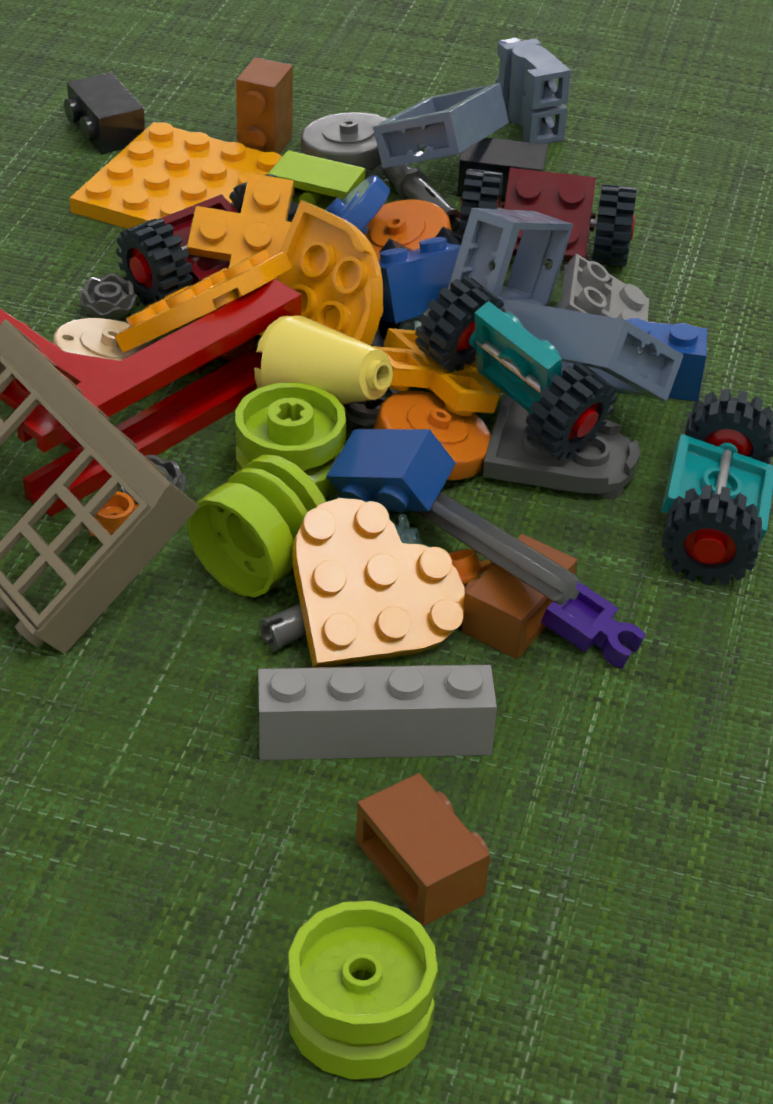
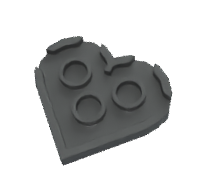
[483,394,640,499]

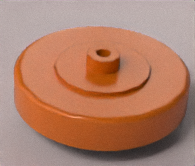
[365,199,452,260]
[374,391,491,480]

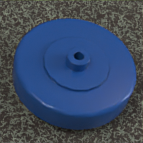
[326,175,390,235]

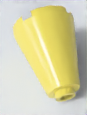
[254,316,393,405]

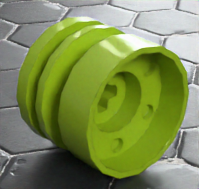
[187,454,326,597]

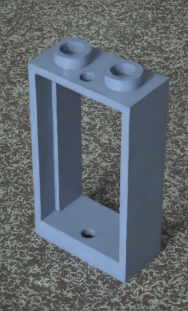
[373,83,509,169]
[448,208,573,306]
[499,298,684,401]

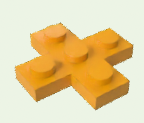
[187,173,294,304]
[373,328,504,416]

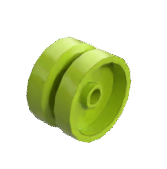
[235,382,346,498]
[288,901,438,1079]

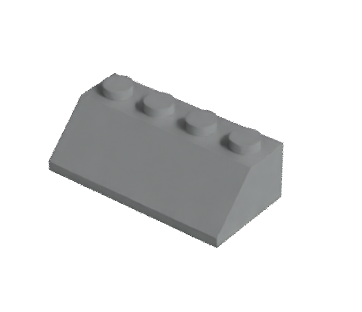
[258,664,497,760]

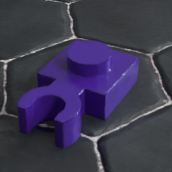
[541,581,646,669]

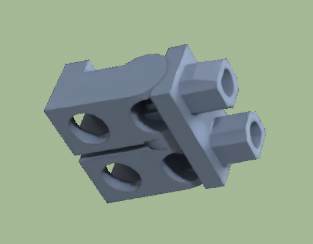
[495,38,571,144]

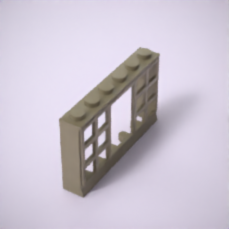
[0,319,199,654]

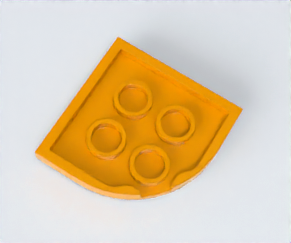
[259,200,383,346]
[114,249,292,353]

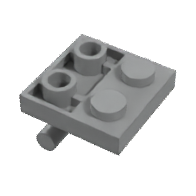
[556,253,649,322]

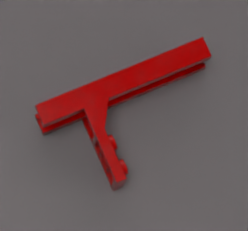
[0,279,302,517]

